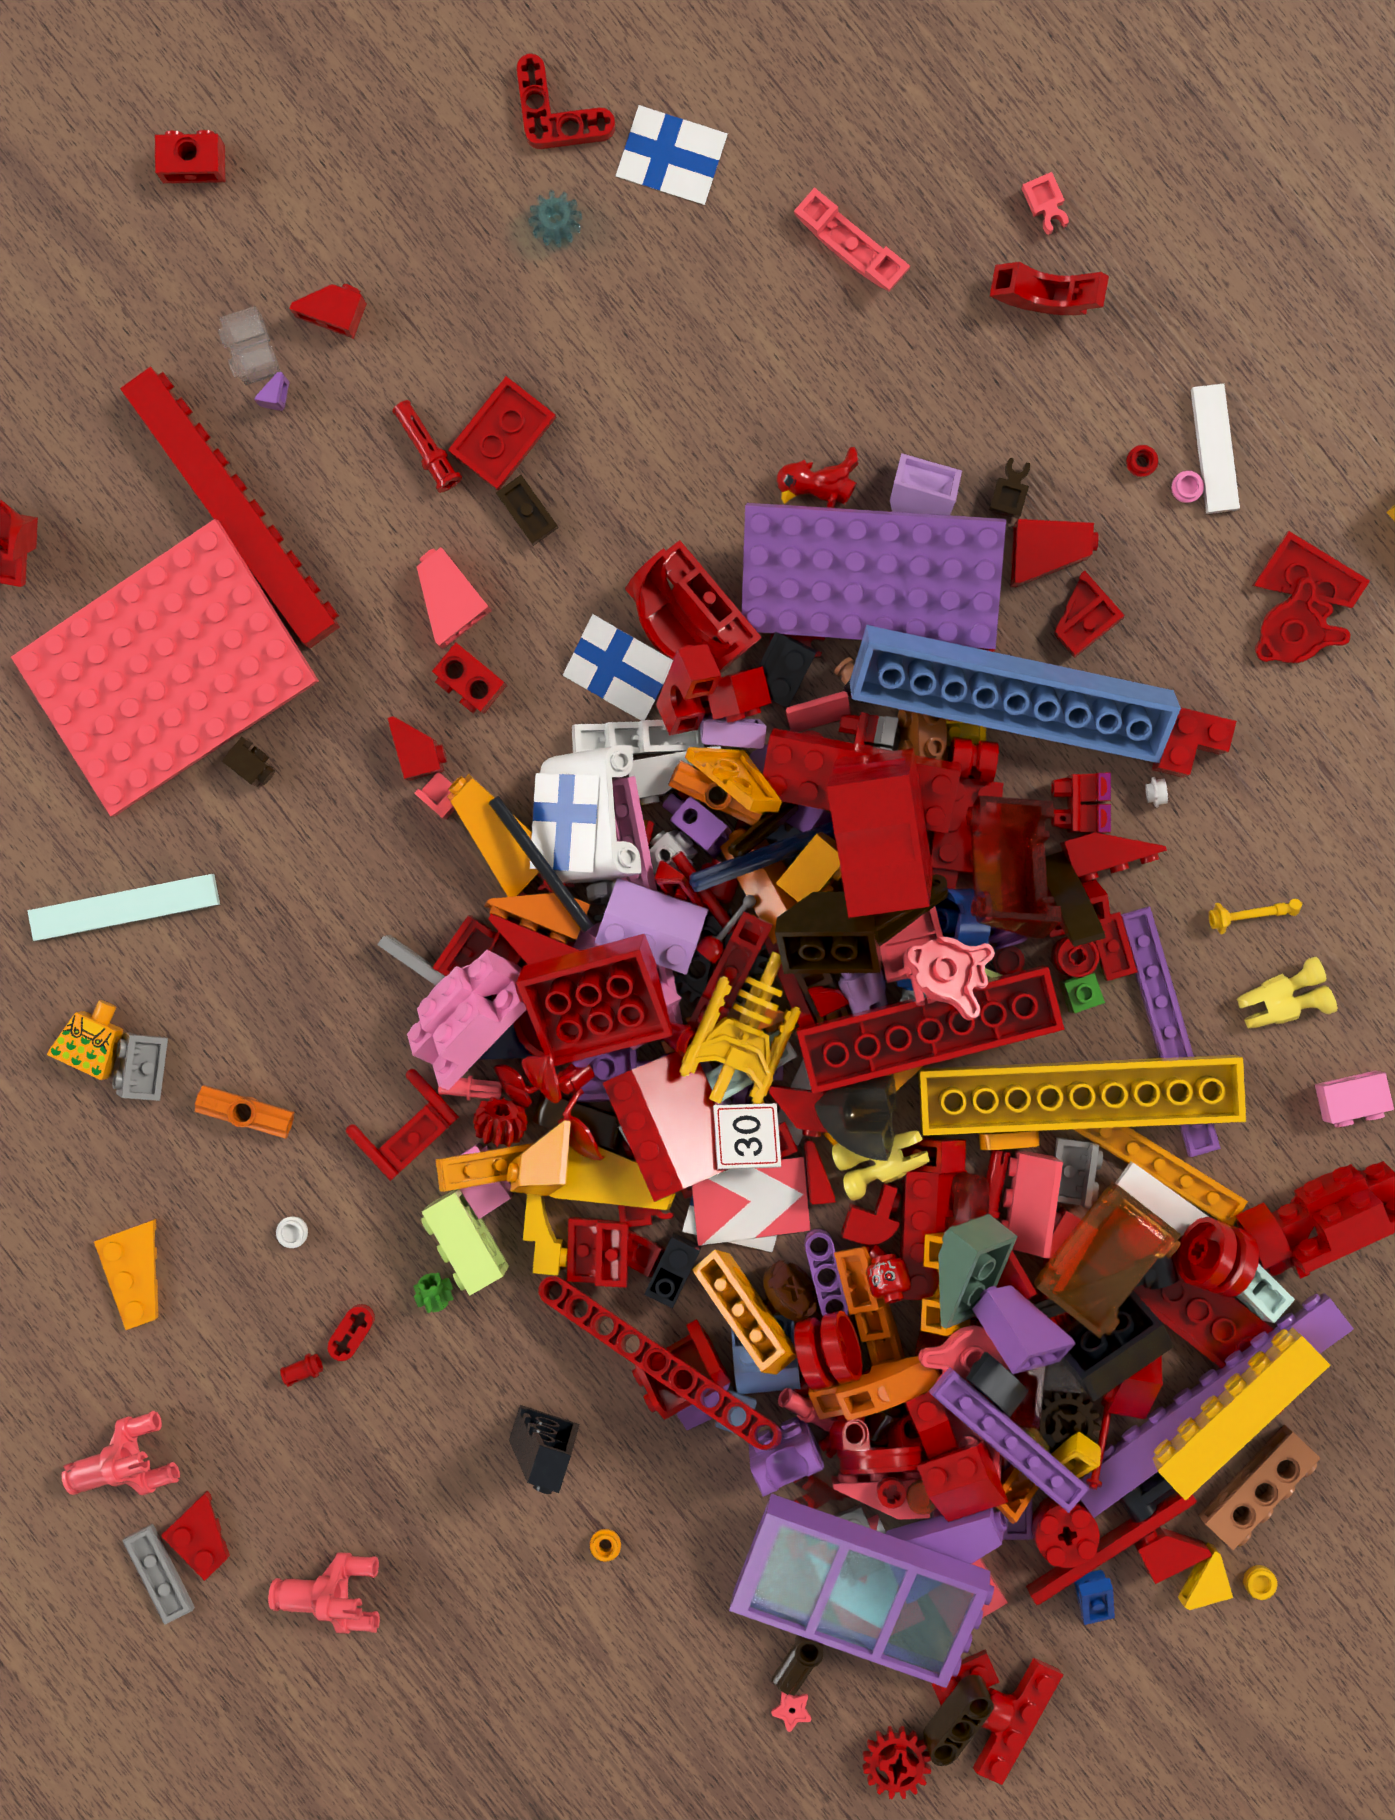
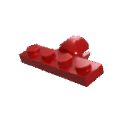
[973,1658,1064,1785]

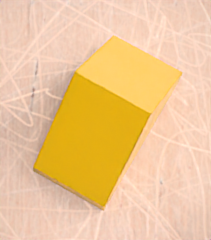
[1178,1542,1233,1610]

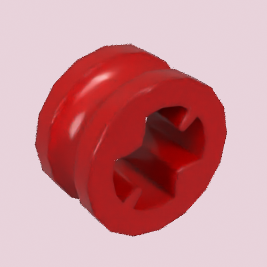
[877,1476,906,1509]

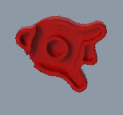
[1255,577,1351,663]

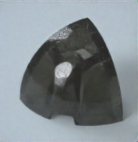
[815,1074,897,1161]

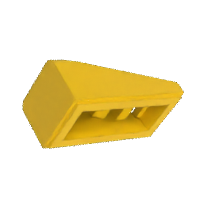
[1051,1432,1101,1478]

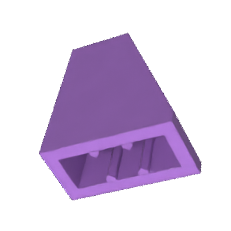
[972,1285,1076,1374]

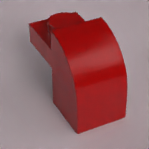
[841,1182,901,1245]
[1235,1202,1293,1276]

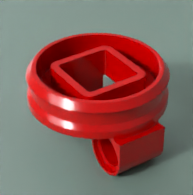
[829,1415,923,1474]

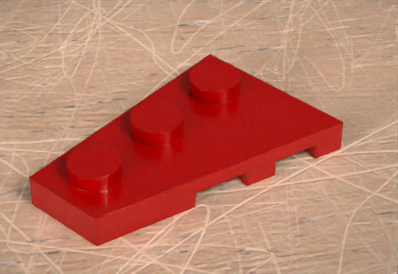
[1252,531,1370,608]

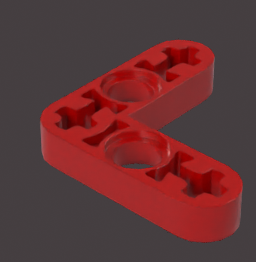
[517,53,616,149]

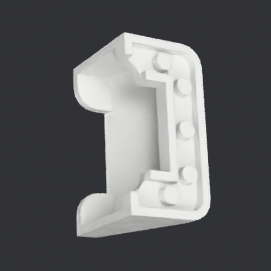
[540,745,641,883]

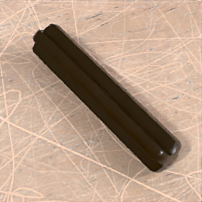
[728,802,799,858]

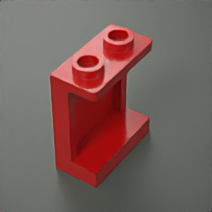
[632,1319,731,1420]

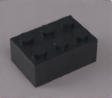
[1061,1285,1174,1401]

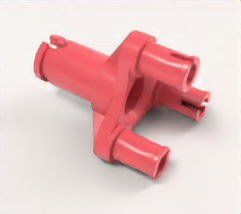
[61,1411,180,1496]
[268,1552,380,1634]

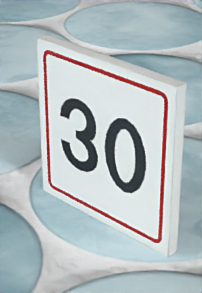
[713,1103,781,1170]

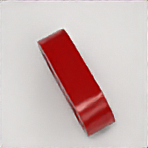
[327,1304,375,1361]

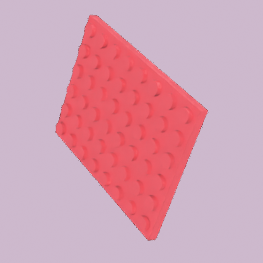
[11,519,319,816]

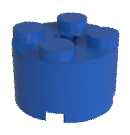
[935,888,996,946]

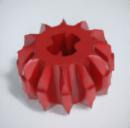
[473,1097,528,1148]

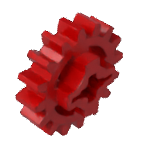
[862,1726,931,1799]

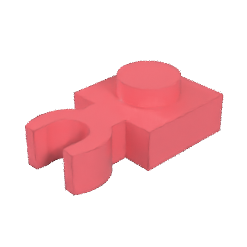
[1021,172,1069,235]

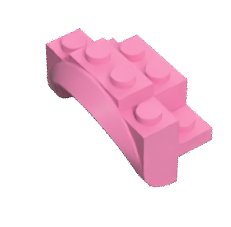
[407,950,526,1090]

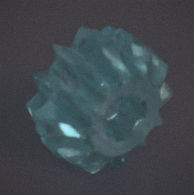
[528,190,582,248]

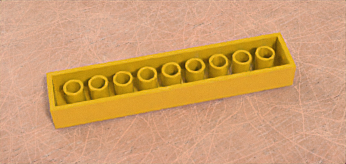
[918,1055,1246,1136]

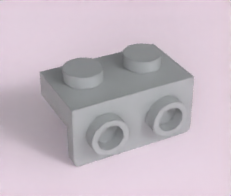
[1054,1137,1103,1208]

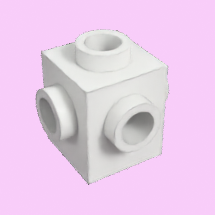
[649,830,698,874]

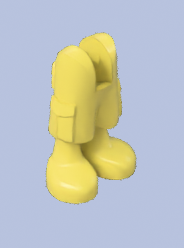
[1237,957,1338,1029]
[832,1131,930,1201]

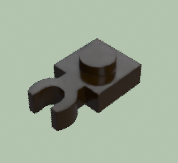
[989,458,1030,519]

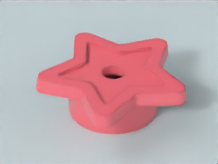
[771,1691,812,1732]

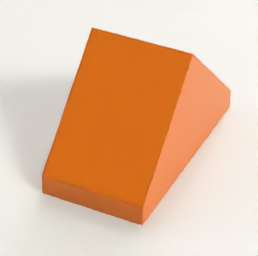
[996,1465,1039,1524]

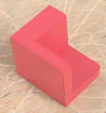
[414,772,455,820]

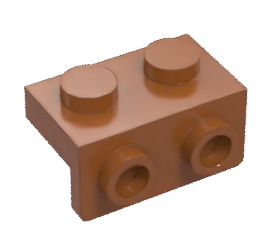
[897,709,948,761]

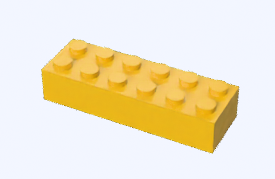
[1152,1327,1330,1501]

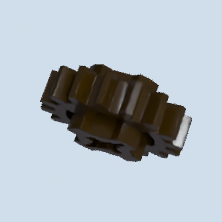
[1030,1388,1101,1454]

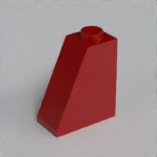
[1010,519,1099,588]

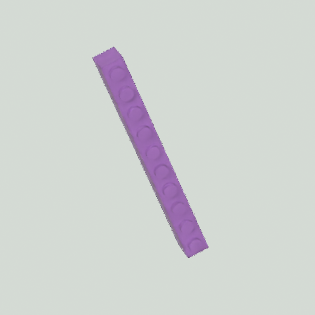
[1079,1293,1354,1518]

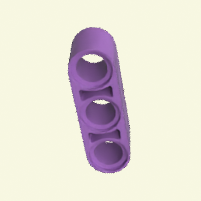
[804,1228,849,1316]

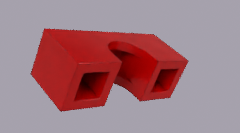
[656,644,721,736]

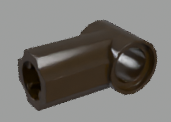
[772,1635,823,1696]

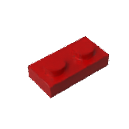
[1094,912,1137,981]
[931,1649,1000,1706]

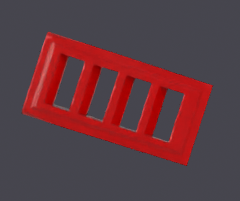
[803,1138,836,1205]

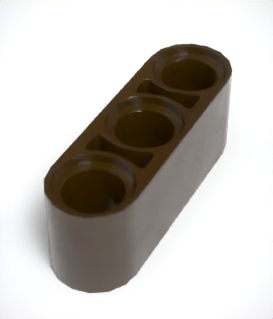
[531,1092,623,1150]
[923,1675,994,1766]

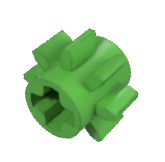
[413,1272,454,1313]

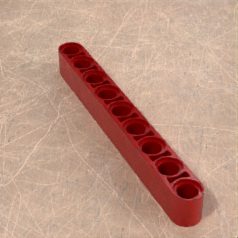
[538,1276,782,1451]

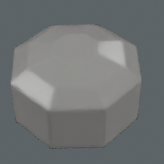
[587,880,615,905]

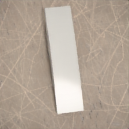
[572,720,704,755]
[1113,1161,1209,1236]

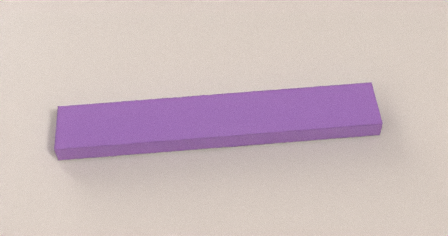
[929,1367,1090,1513]

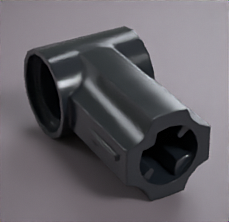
[1119,1472,1176,1523]

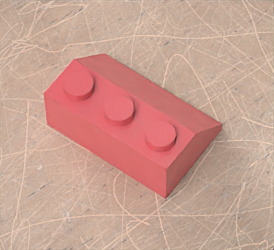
[1000,1150,1063,1258]

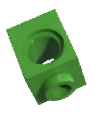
[1058,973,1105,1013]

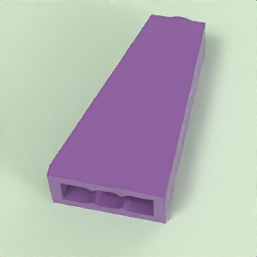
[886,1507,1007,1602]

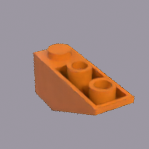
[484,893,591,944]

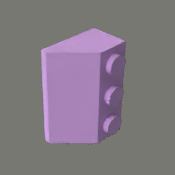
[594,878,708,974]

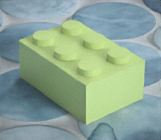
[421,1189,509,1296]

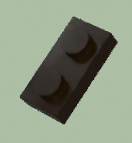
[496,475,559,546]

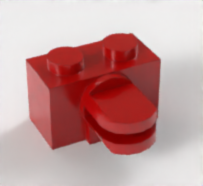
[700,666,772,723]

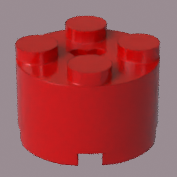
[1032,1496,1100,1568]

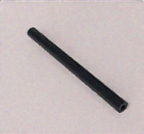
[488,796,594,933]

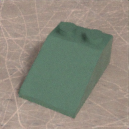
[938,1214,1018,1329]

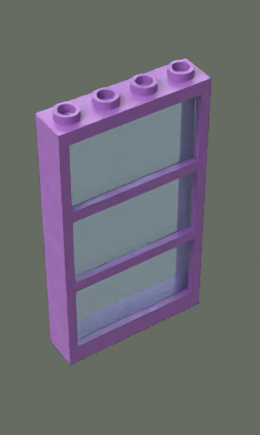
[729,1494,994,1688]

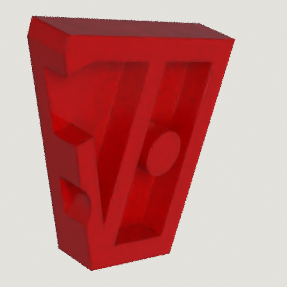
[1054,571,1124,658]
[161,1491,230,1581]

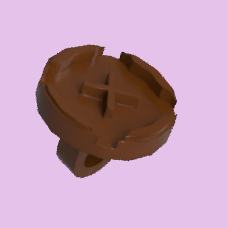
[763,1260,818,1322]

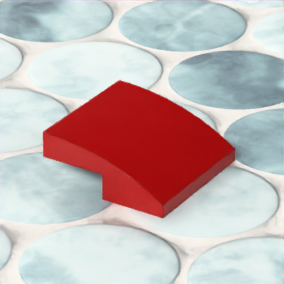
[567,1217,629,1288]

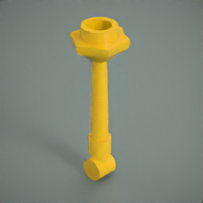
[1209,899,1302,934]

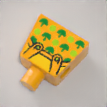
[47,1000,123,1080]

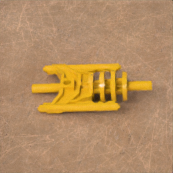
[679,952,801,1104]

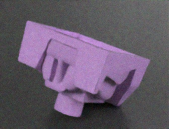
[890,453,962,515]

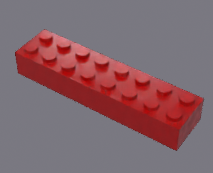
[796,965,1065,1094]

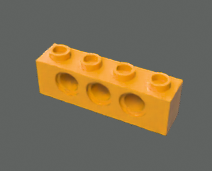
[692,1249,797,1375]

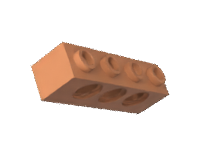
[1198,1424,1321,1550]

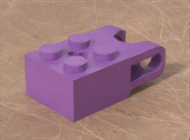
[749,1417,824,1497]

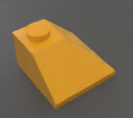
[507,1120,571,1196]

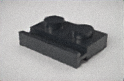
[758,632,817,708]

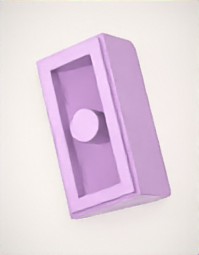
[700,715,767,749]

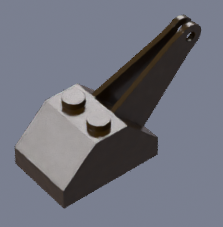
[775,874,948,974]

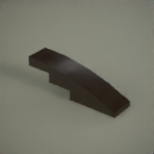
[1033,851,1106,947]

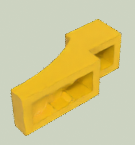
[523,1194,568,1276]

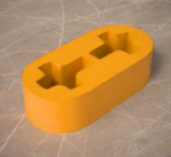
[979,1131,1040,1150]

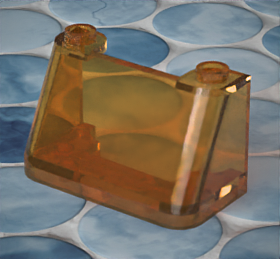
[1034,1182,1181,1338]

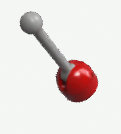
[696,895,756,964]

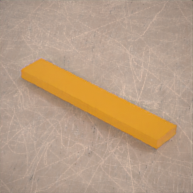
[1073,1127,1248,1226]

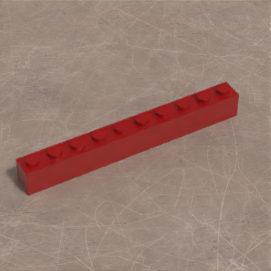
[120,366,340,648]

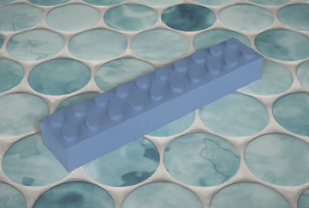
[850,625,1181,763]

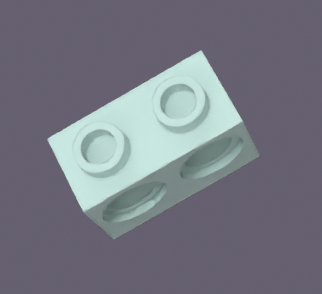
[1236,1263,1295,1323]

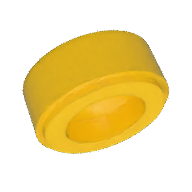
[1243,1565,1277,1600]

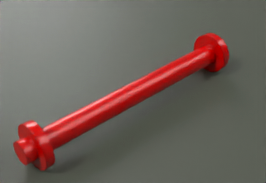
[1086,1399,1111,1490]

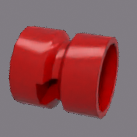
[948,737,999,783]
[1051,936,1099,977]

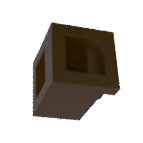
[222,736,275,787]

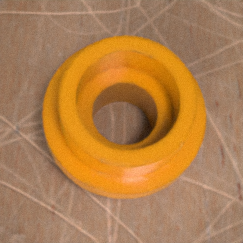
[590,1529,621,1562]

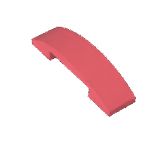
[794,187,910,292]

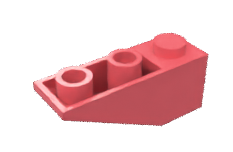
[831,1470,930,1520]

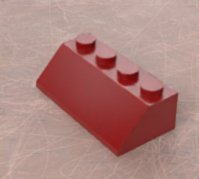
[900,1170,967,1300]

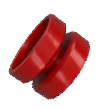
[1176,1217,1259,1298]
[794,1311,862,1391]

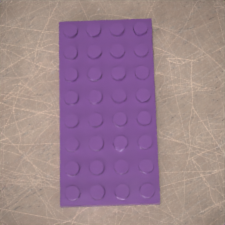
[742,503,1006,649]

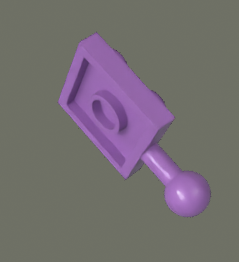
[577,1047,669,1102]

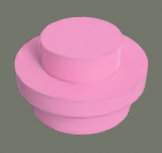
[1171,471,1204,503]

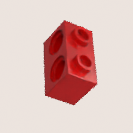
[432,642,508,714]

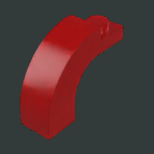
[990,262,1109,315]

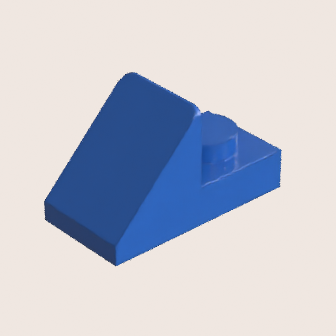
[1074,1570,1115,1625]

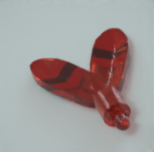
[793,1474,851,1509]

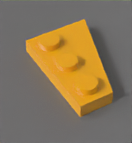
[685,747,782,814]
[94,1219,158,1330]

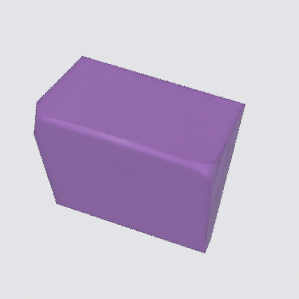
[254,372,289,411]

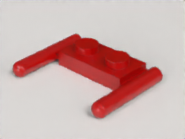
[346,1069,459,1181]

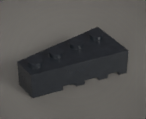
[509,1405,580,1494]

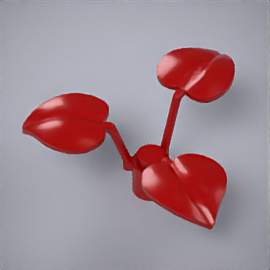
[493,1054,605,1160]

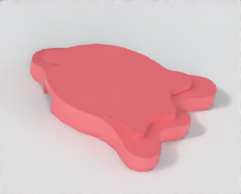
[904,937,995,1021]
[919,1325,1003,1392]

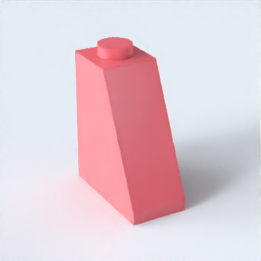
[416,547,491,649]

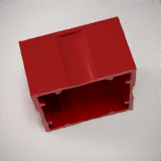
[827,748,933,918]

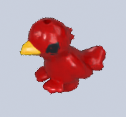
[776,447,859,508]

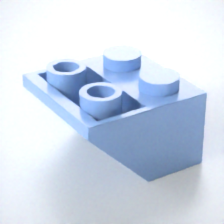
[731,1315,801,1394]

